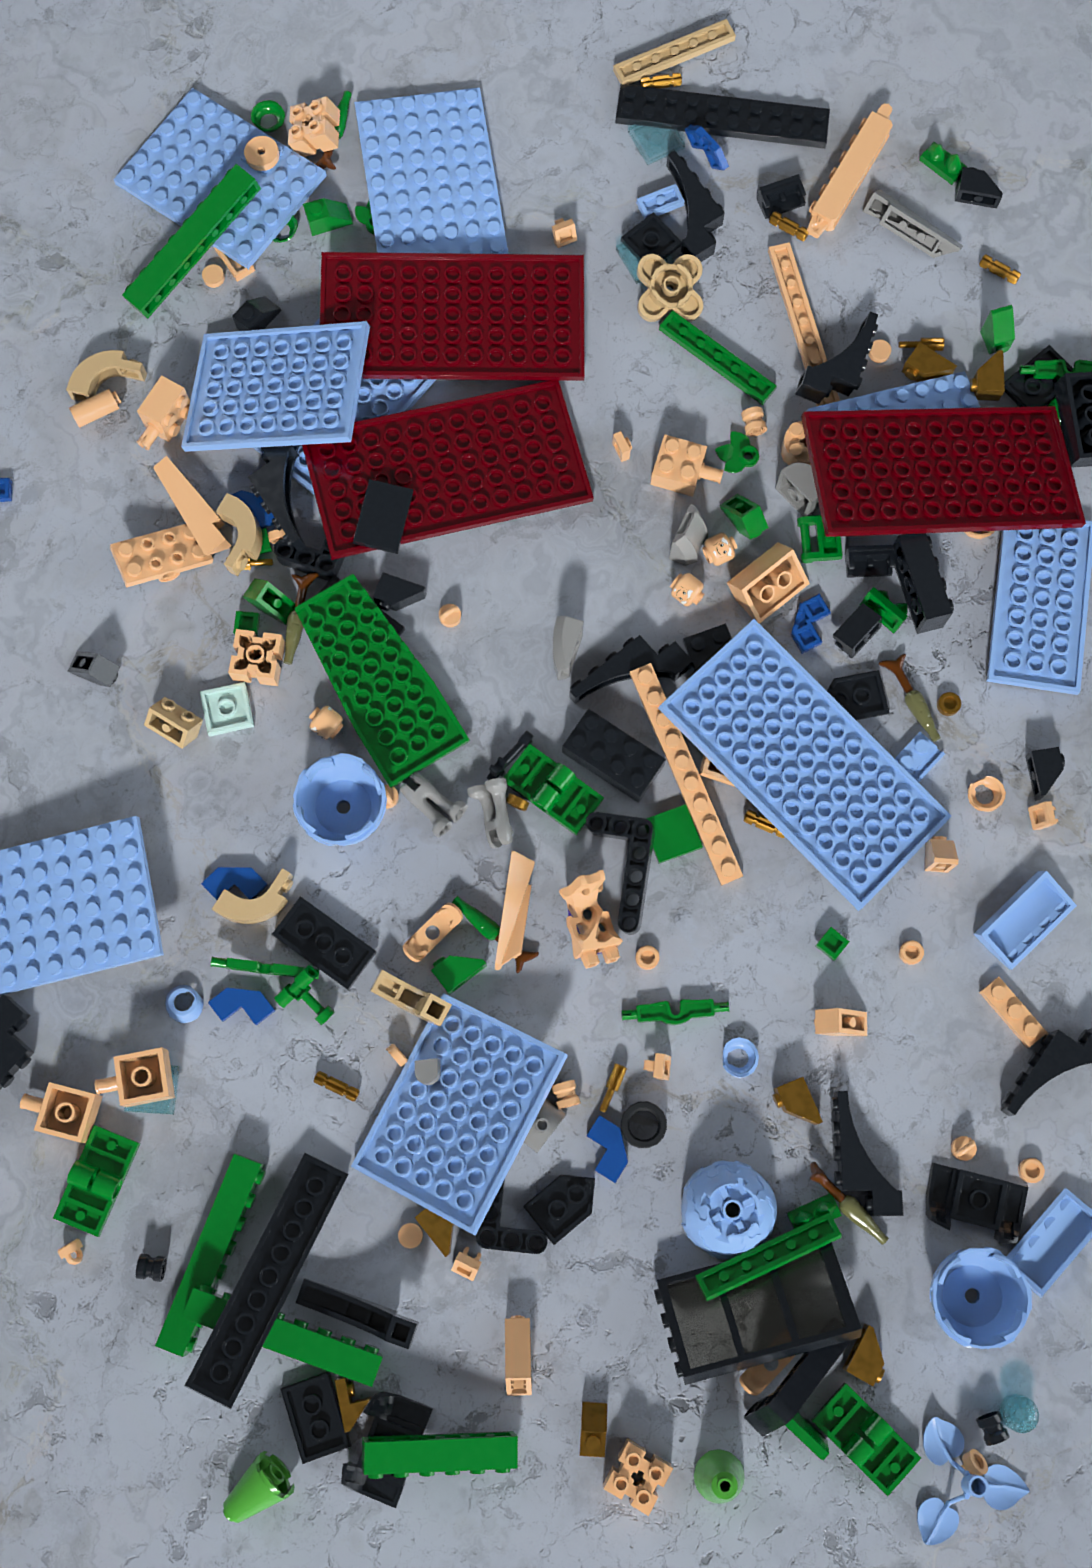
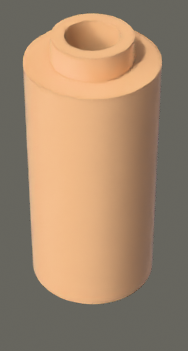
[69,389,121,428]

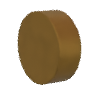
[937,692,961,716]
[506,793,530,812]

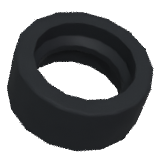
[621,1101,667,1148]

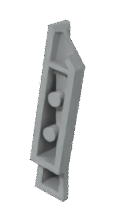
[863,189,963,258]

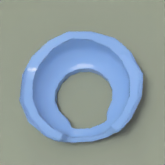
[165,985,204,1023]
[723,1037,759,1078]

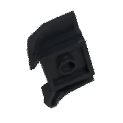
[926,1163,1029,1244]
[341,1391,433,1508]

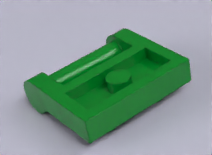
[797,515,843,563]

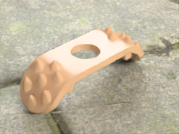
[403,903,463,962]
[739,1330,800,1396]

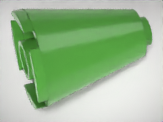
[694,1449,745,1504]
[223,1451,295,1523]

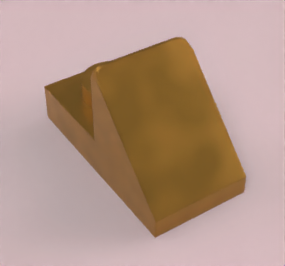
[335,1377,372,1432]
[579,1401,607,1457]

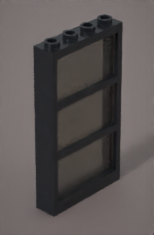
[654,1242,862,1385]

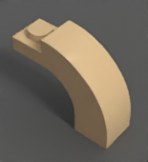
[66,350,147,401]
[216,493,263,576]
[212,868,293,924]
[370,970,452,1026]

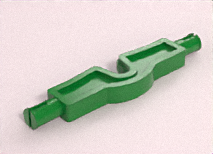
[1019,359,1092,381]
[210,956,319,980]
[621,999,729,1025]

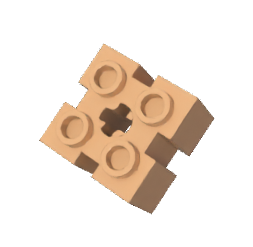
[288,96,340,157]
[228,629,285,686]
[603,1438,673,1516]

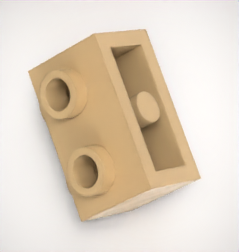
[144,697,203,749]

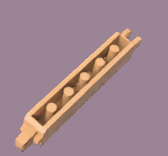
[807,103,893,239]

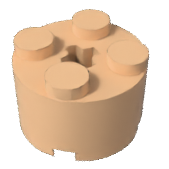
[781,421,811,465]

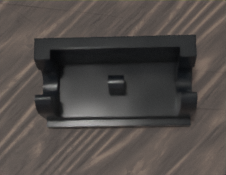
[757,174,806,219]
[845,545,895,578]
[833,603,882,658]

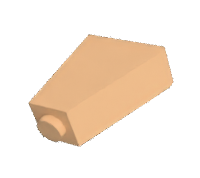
[505,1315,532,1396]

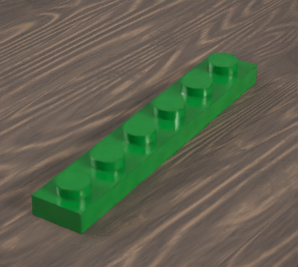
[659,310,777,405]
[696,1213,842,1301]

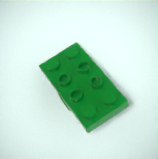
[503,744,604,836]
[53,1125,141,1237]
[811,1382,921,1496]

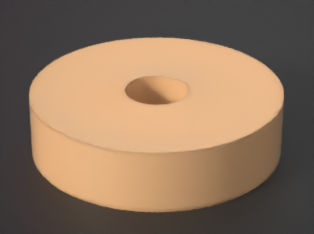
[244,136,280,171]

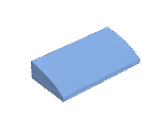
[974,871,1077,970]
[1006,1188,1092,1298]

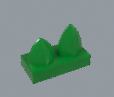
[919,142,967,185]
[859,587,908,634]
[786,1193,842,1229]

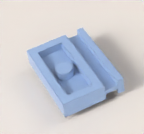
[895,732,945,783]

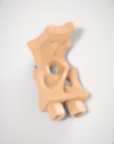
[559,870,623,969]

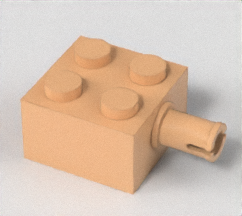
[137,375,190,450]
[650,434,724,497]
[94,1047,175,1107]
[20,1082,103,1143]

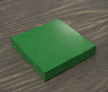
[644,804,703,864]
[785,1412,829,1461]

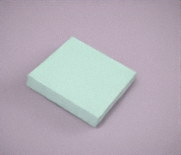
[200,682,254,737]

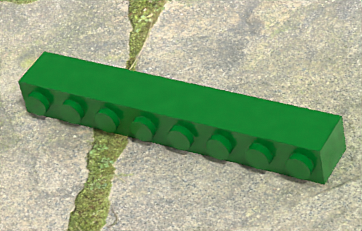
[122,164,261,319]
[155,1154,266,1357]
[181,1283,383,1387]

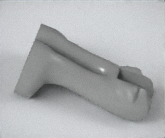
[400,772,468,838]
[467,778,513,848]

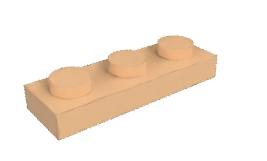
[979,977,1047,1048]

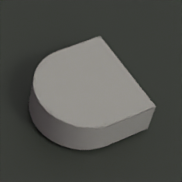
[415,1058,441,1085]

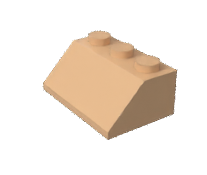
[727,542,810,624]

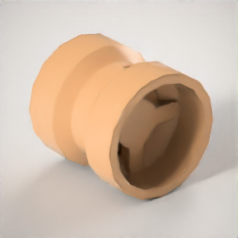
[741,406,767,437]
[552,1080,581,1109]

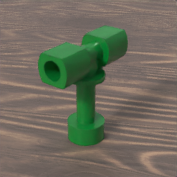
[274,965,335,1025]

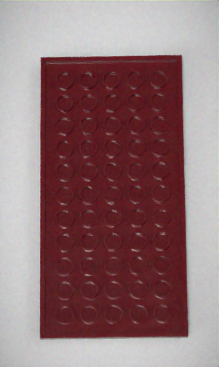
[320,252,585,381]
[302,380,594,560]
[801,406,1086,537]

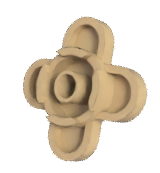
[636,254,703,322]

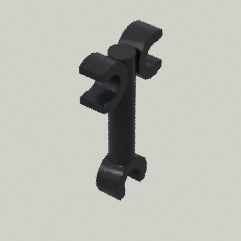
[487,731,534,780]

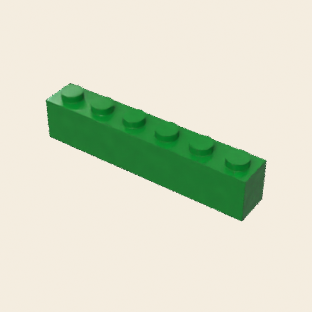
[362,1431,518,1479]

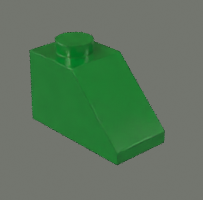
[303,198,353,236]
[980,305,1015,355]
[720,493,769,540]
[242,578,295,625]
[431,955,487,995]

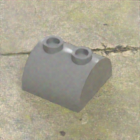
[775,463,818,517]
[523,1098,567,1153]

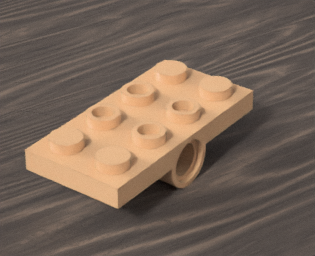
[110,524,213,588]

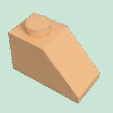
[924,836,959,873]
[814,1008,867,1036]

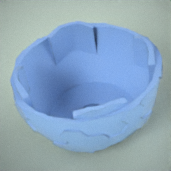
[293,753,387,846]
[681,1160,777,1260]
[930,1246,1032,1349]

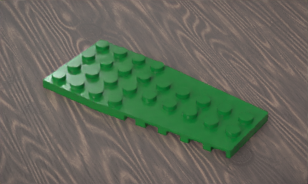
[295,574,470,788]

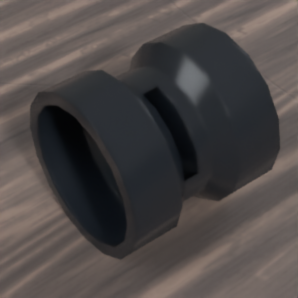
[135,1253,167,1282]
[976,1411,1010,1446]

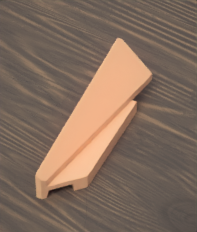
[154,456,232,555]
[495,851,535,970]

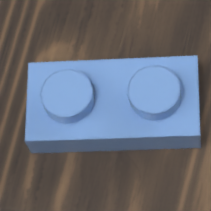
[636,184,685,219]

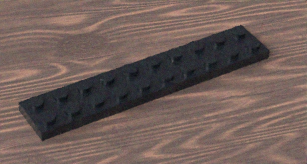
[615,84,830,149]
[184,1153,349,1410]

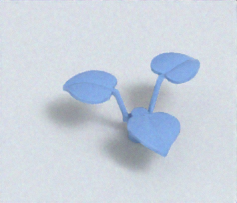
[917,1417,1030,1545]

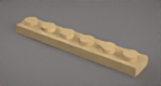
[613,19,736,85]

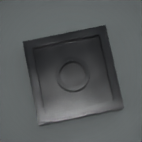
[621,212,682,261]

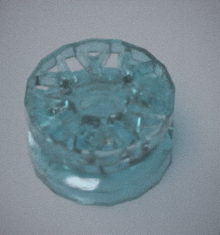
[999,1394,1039,1433]

